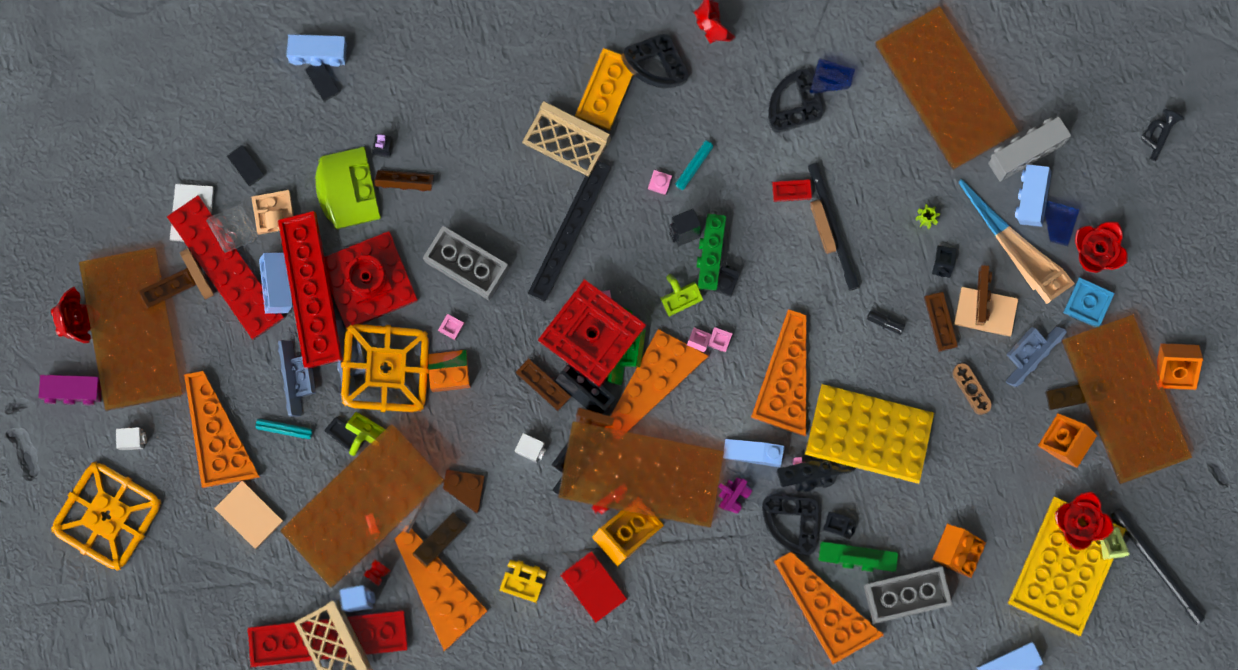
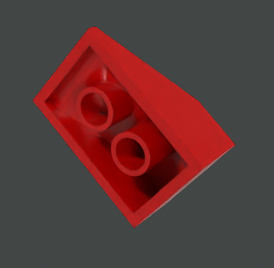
[560,551,627,623]

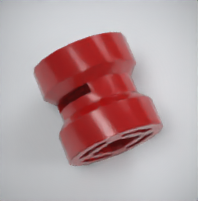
[363,559,390,586]

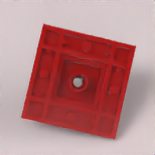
[324,231,418,329]
[538,279,646,387]

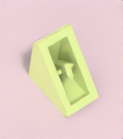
[1100,527,1129,560]

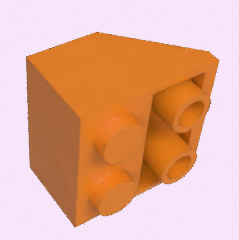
[932,524,986,578]

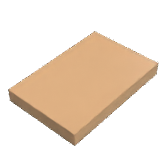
[954,287,1018,337]
[214,481,284,549]

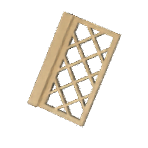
[522,101,611,177]
[295,600,373,670]

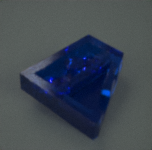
[809,58,855,94]
[1045,201,1079,247]

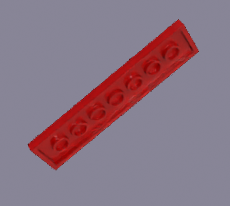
[167,195,285,340]
[278,211,343,369]
[248,611,408,667]

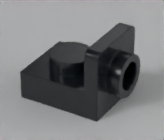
[932,245,956,278]
[715,265,739,297]
[823,512,856,540]

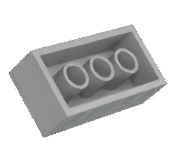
[988,117,1071,182]
[423,226,509,301]
[864,567,952,624]

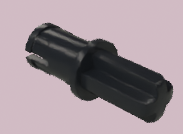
[867,310,905,335]

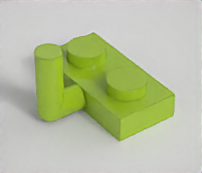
[660,274,703,316]
[345,412,389,456]

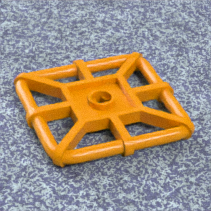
[341,324,429,412]
[51,461,161,571]

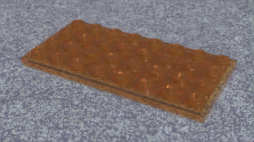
[875,6,1019,170]
[79,247,183,411]
[1062,315,1192,484]
[558,421,724,528]
[280,424,445,588]

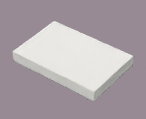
[170,184,214,242]

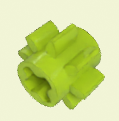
[915,204,940,229]

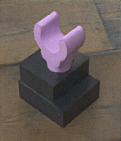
[372,134,393,158]

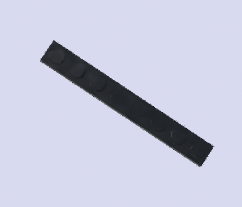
[528,161,611,303]

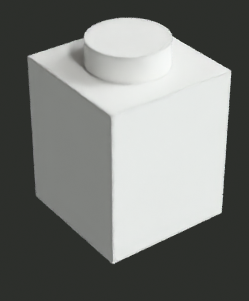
[116,428,147,450]
[515,433,546,463]

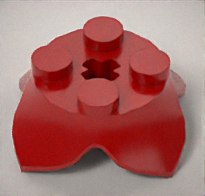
[693,0,736,44]
[1075,222,1128,273]
[51,287,102,343]
[1055,492,1114,550]

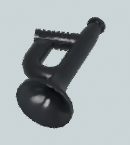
[1140,109,1185,162]

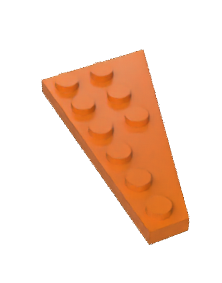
[751,309,806,437]
[603,329,709,439]
[184,371,261,488]
[394,525,488,651]
[774,552,884,665]

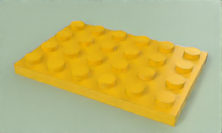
[805,384,934,484]
[1007,497,1126,637]

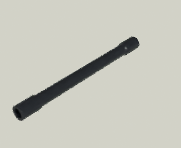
[808,163,860,291]
[1111,508,1205,625]

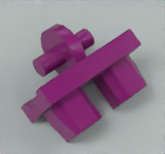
[718,477,752,514]

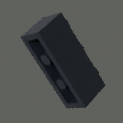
[669,209,701,247]
[555,364,616,414]

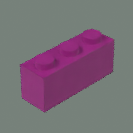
[38,375,102,405]

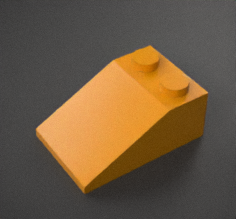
[592,497,664,566]

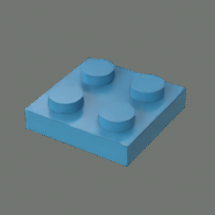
[1063,277,1115,329]

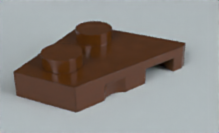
[576,407,614,429]
[443,470,485,513]

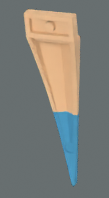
[959,180,1075,304]

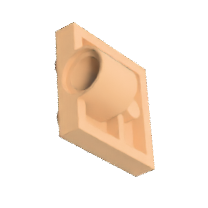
[251,190,294,235]

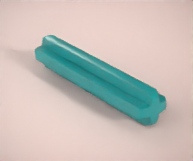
[675,140,713,190]
[255,419,312,439]

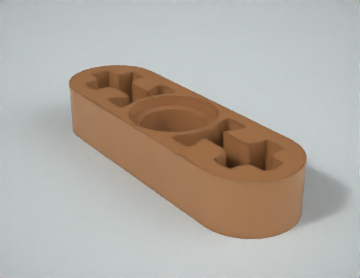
[810,200,836,254]
[180,248,214,300]
[952,363,991,415]

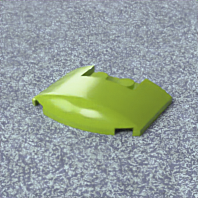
[315,147,381,229]

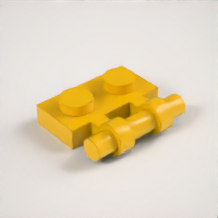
[499,559,547,603]

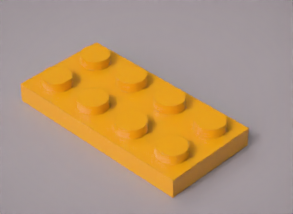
[575,48,633,131]

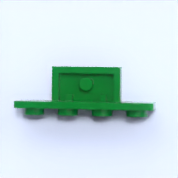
[696,214,726,291]
[608,307,646,385]
[818,542,898,572]

